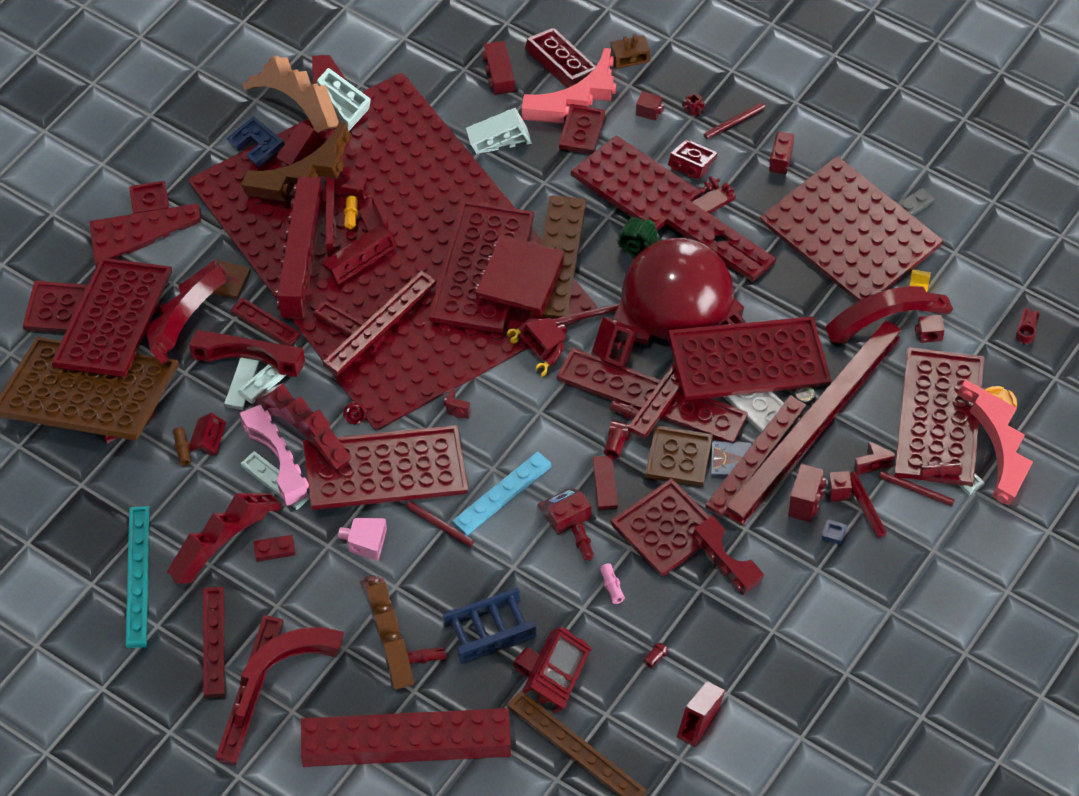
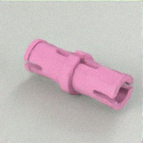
[599,564,625,604]

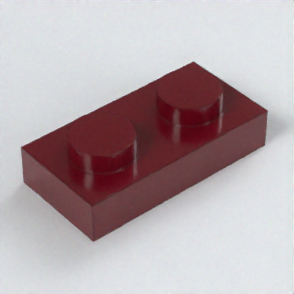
[253,535,296,562]

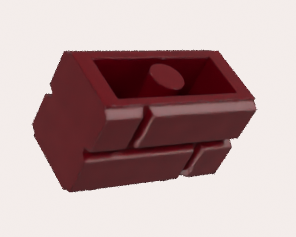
[769,131,795,175]

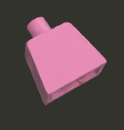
[338,518,387,561]

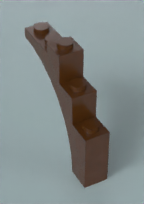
[241,123,350,202]
[360,575,415,690]

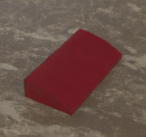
[525,28,596,88]

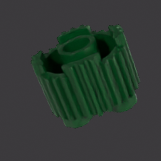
[617,217,660,259]

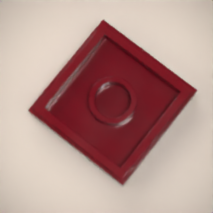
[129,181,169,214]

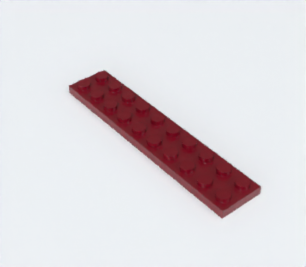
[557,347,748,444]

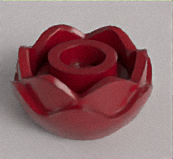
[343,402,367,425]

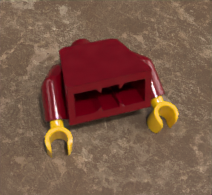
[507,318,567,377]

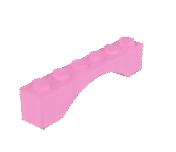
[240,405,309,506]

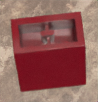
[592,316,638,367]

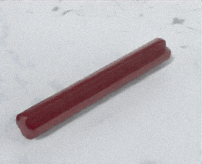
[849,471,887,538]

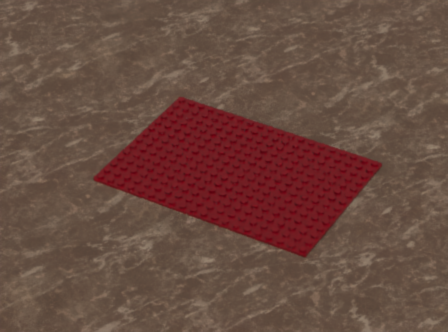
[189,73,597,430]

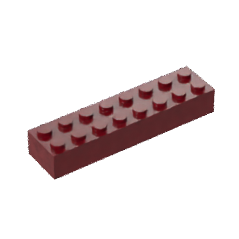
[275,177,323,319]

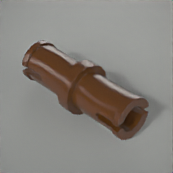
[172,427,192,466]

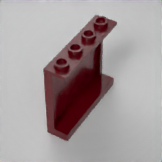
[474,235,564,319]

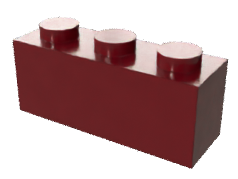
[482,41,515,95]

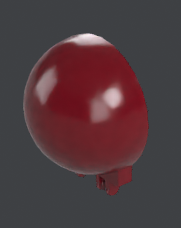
[622,238,746,340]

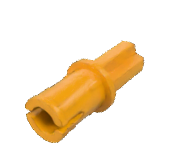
[344,196,358,229]

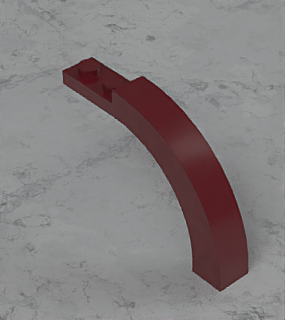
[825,286,953,344]
[232,627,344,725]

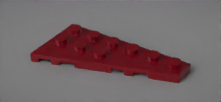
[89,203,201,268]

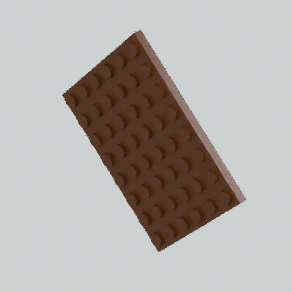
[0,337,179,441]

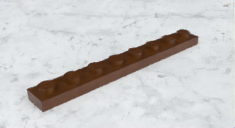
[507,691,646,796]

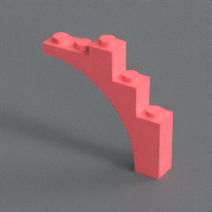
[522,48,617,124]

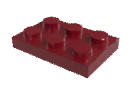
[559,104,605,154]

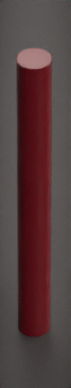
[703,102,765,140]
[552,303,619,326]
[879,471,955,507]
[406,501,474,547]

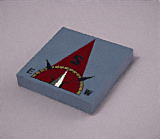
[711,441,751,478]

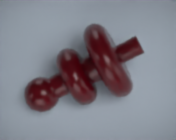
[699,176,720,194]

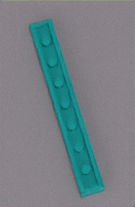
[126,506,150,648]

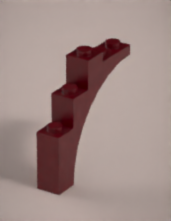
[255,383,351,470]

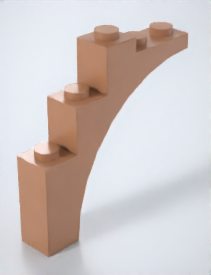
[242,56,339,133]

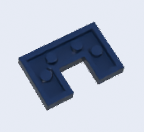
[227,116,285,168]

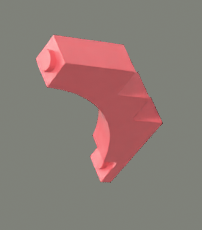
[957,379,1033,506]

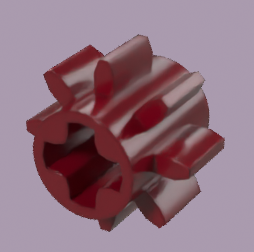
[682,93,705,116]

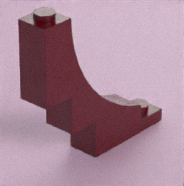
[146,260,227,364]
[167,493,283,584]

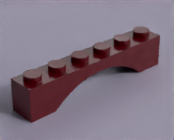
[189,330,305,377]

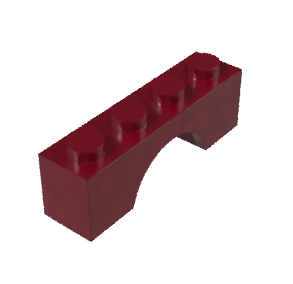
[692,515,765,595]

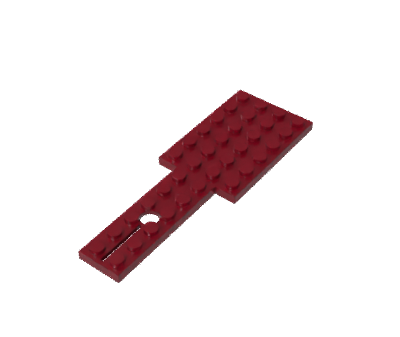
[570,135,776,282]

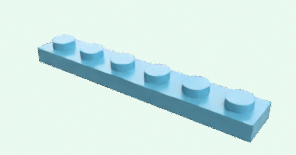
[452,452,551,536]

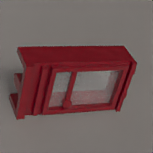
[522,626,593,713]

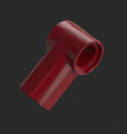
[604,420,631,459]

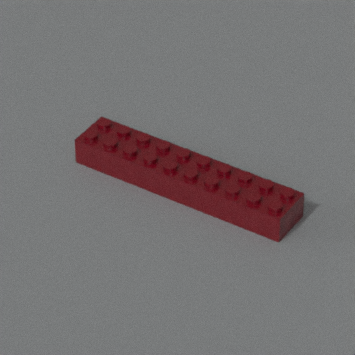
[301,708,511,767]

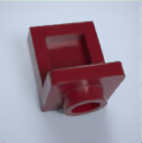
[444,389,471,419]

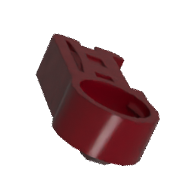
[1016,308,1040,343]

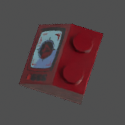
[537,487,591,535]

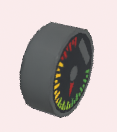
[795,387,815,405]

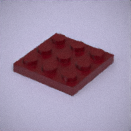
[22,281,88,333]

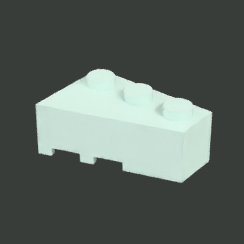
[317,68,371,131]
[466,108,532,154]

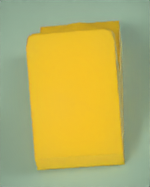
[909,269,931,292]

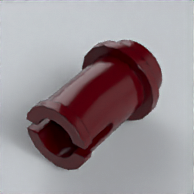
[643,642,668,669]

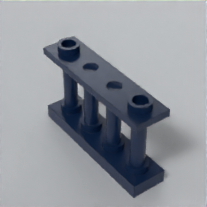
[443,588,536,663]

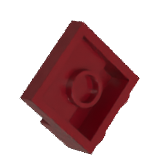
[668,139,718,179]

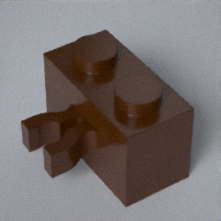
[610,34,650,69]

